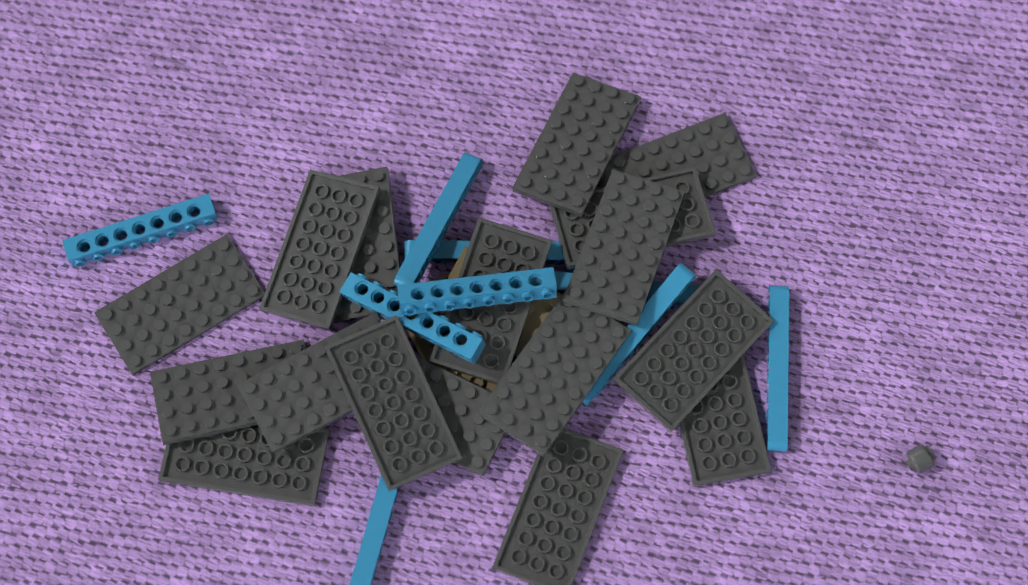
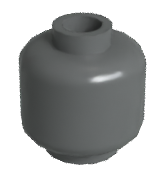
[905,444,936,473]

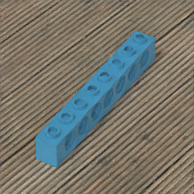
[62,193,218,267]
[397,267,557,316]
[339,273,486,365]

